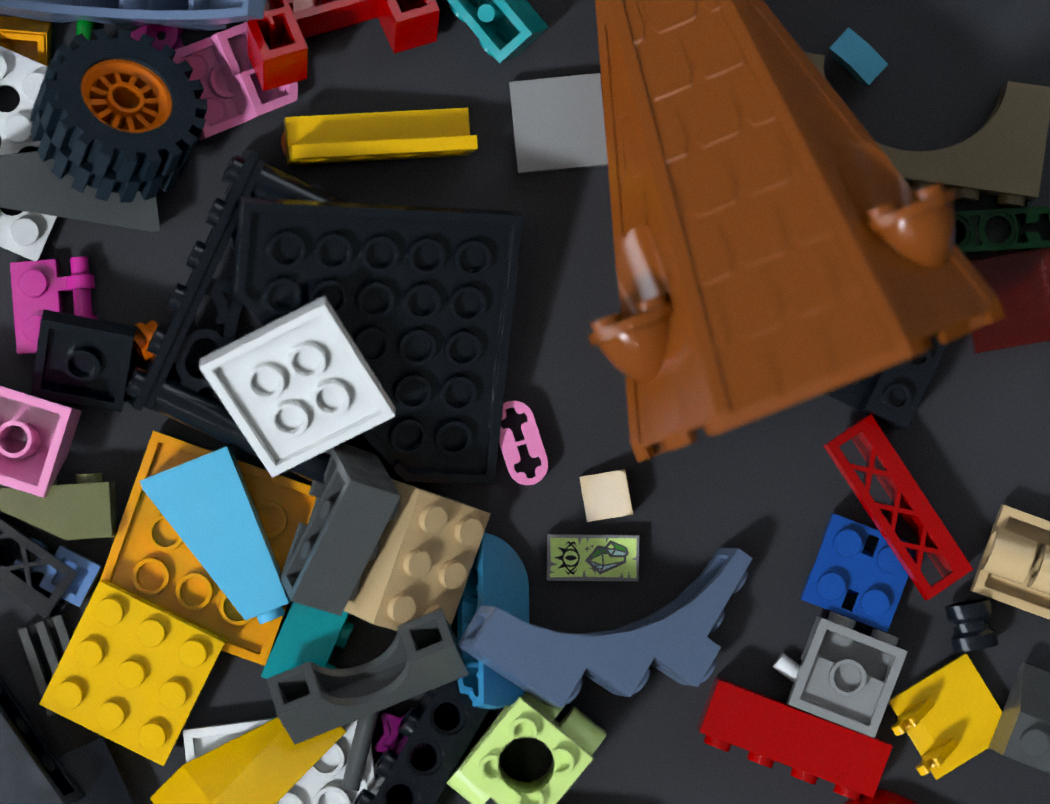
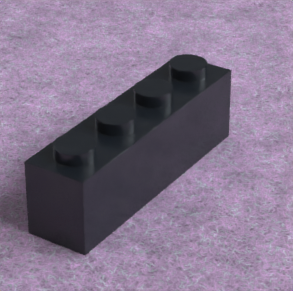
[0,675,85,804]

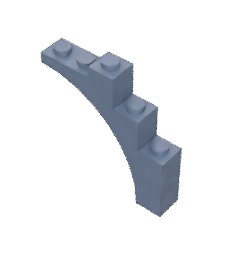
[0,0,267,32]
[456,548,753,708]

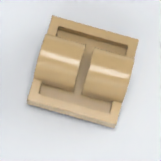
[970,504,1050,620]

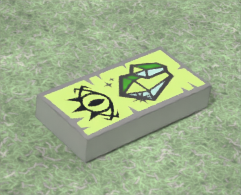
[547,534,639,581]

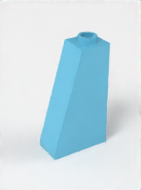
[140,446,292,624]

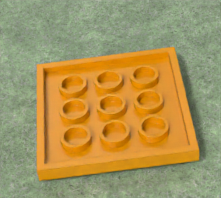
[100,430,317,666]

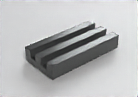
[17,614,72,717]

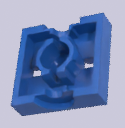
[799,513,915,632]

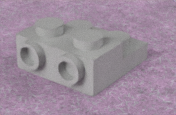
[786,611,908,738]

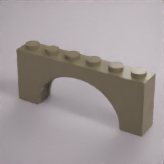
[804,52,1050,208]

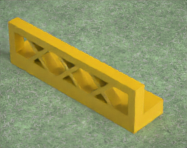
[284,108,478,165]

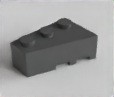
[280,443,401,616]

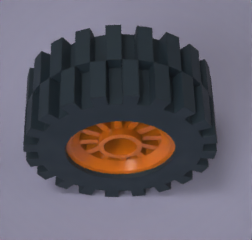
[30,28,208,203]

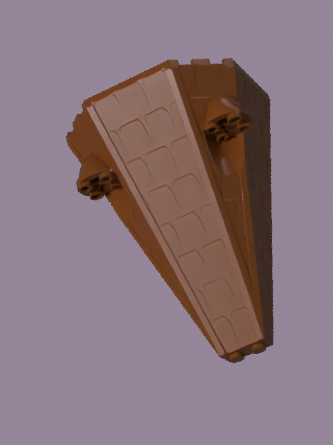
[587,0,1006,462]

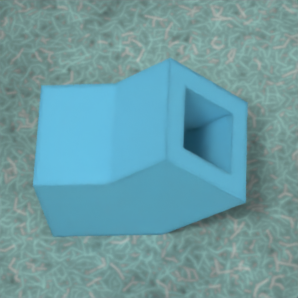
[829,27,888,85]

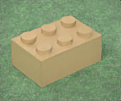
[344,479,491,631]

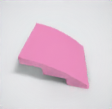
[173,22,298,141]

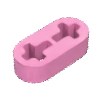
[499,400,548,485]

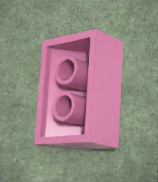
[0,386,82,498]

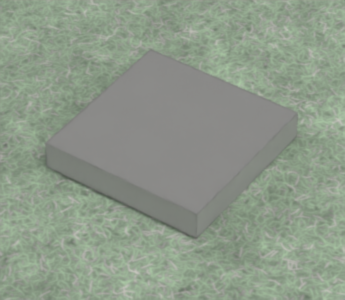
[509,73,608,175]

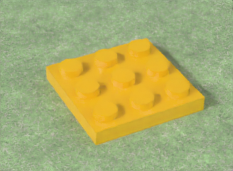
[39,579,227,766]

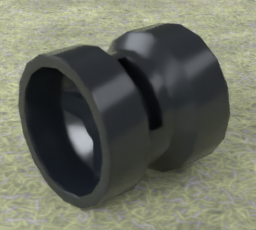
[945,599,999,652]

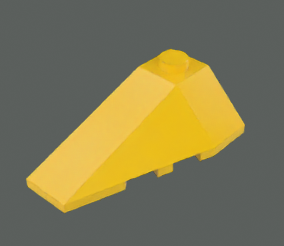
[150,717,347,804]

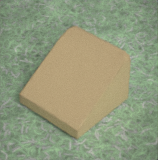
[579,469,633,522]

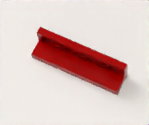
[823,414,973,601]

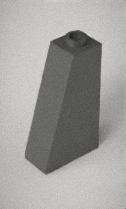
[0,151,160,232]

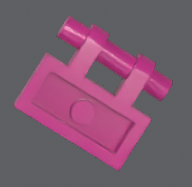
[10,256,98,355]

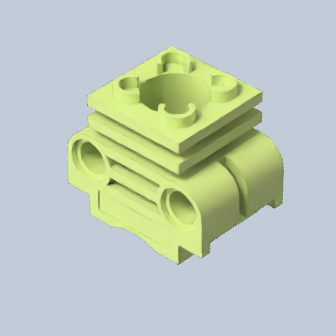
[447,692,607,804]

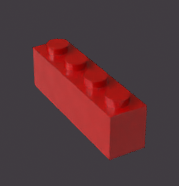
[696,677,893,801]

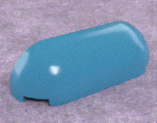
[457,532,529,709]

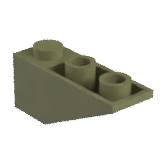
[0,473,118,540]

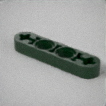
[954,206,1050,254]

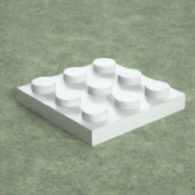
[199,296,395,477]

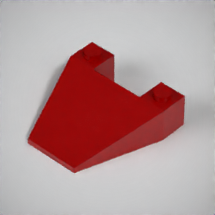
[247,0,440,91]

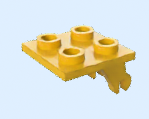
[888,653,1002,780]

